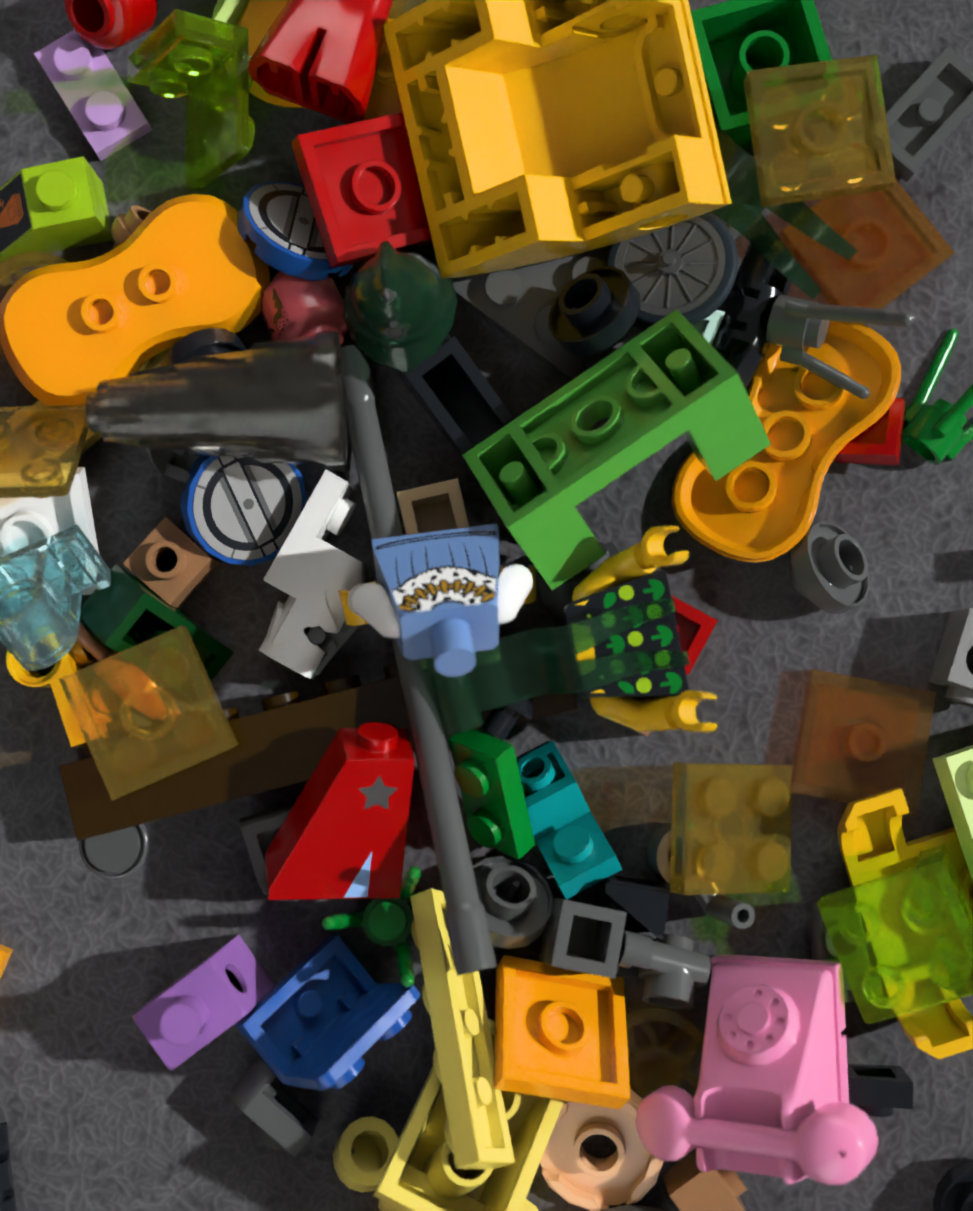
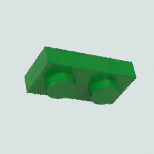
[448,725,535,860]

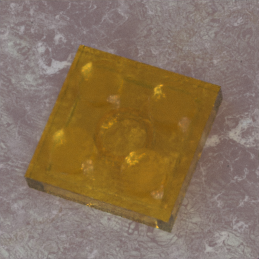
[744,54,896,207]
[59,626,238,801]
[670,762,792,895]

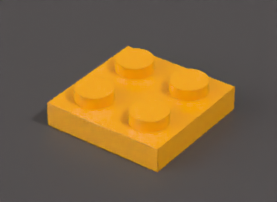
[494,955,630,1110]

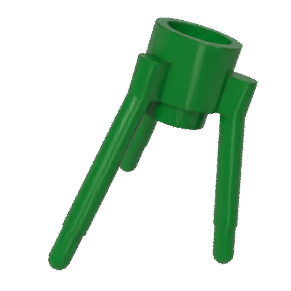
[902,328,973,465]
[322,866,421,987]

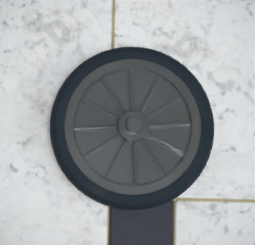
[605,212,738,327]

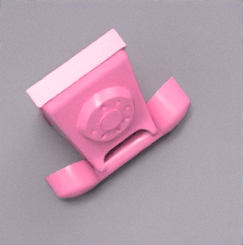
[636,954,878,1186]

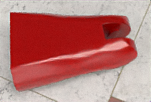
[248,0,393,124]

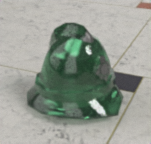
[343,241,458,373]

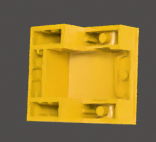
[383,0,732,279]

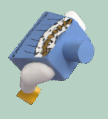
[338,524,537,677]

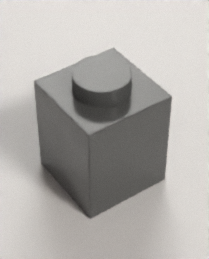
[538,897,627,979]

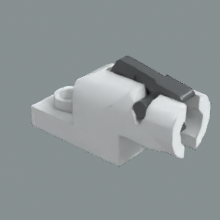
[259,470,366,679]

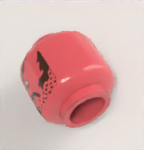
[261,271,350,362]

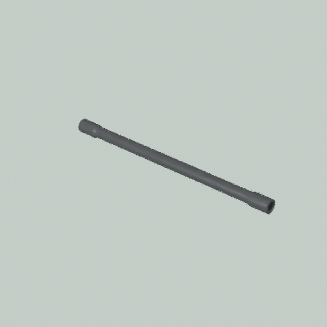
[331,345,497,976]

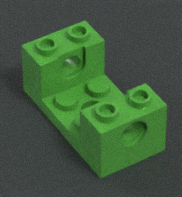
[462,309,771,590]

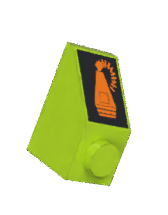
[0,156,113,263]

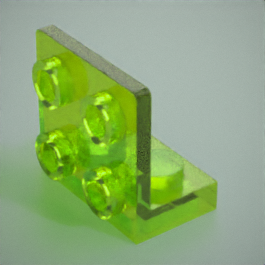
[128,9,255,190]
[818,844,973,1024]

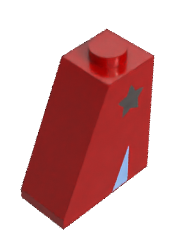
[264,722,415,900]

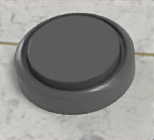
[80,824,150,880]

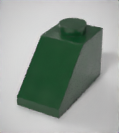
[76,564,234,701]

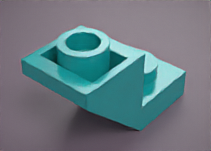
[517,740,623,900]

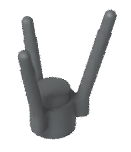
[766,294,916,399]

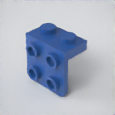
[235,935,420,1091]

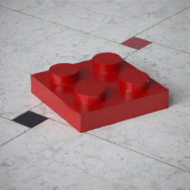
[291,112,433,269]

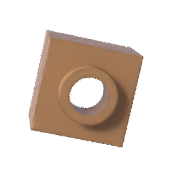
[123,517,220,609]
[662,1150,748,1211]

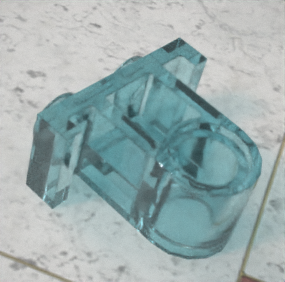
[0,525,111,671]

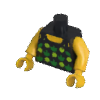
[530,525,718,733]

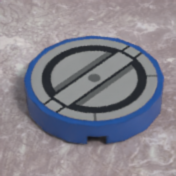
[237,181,354,281]
[180,439,307,566]

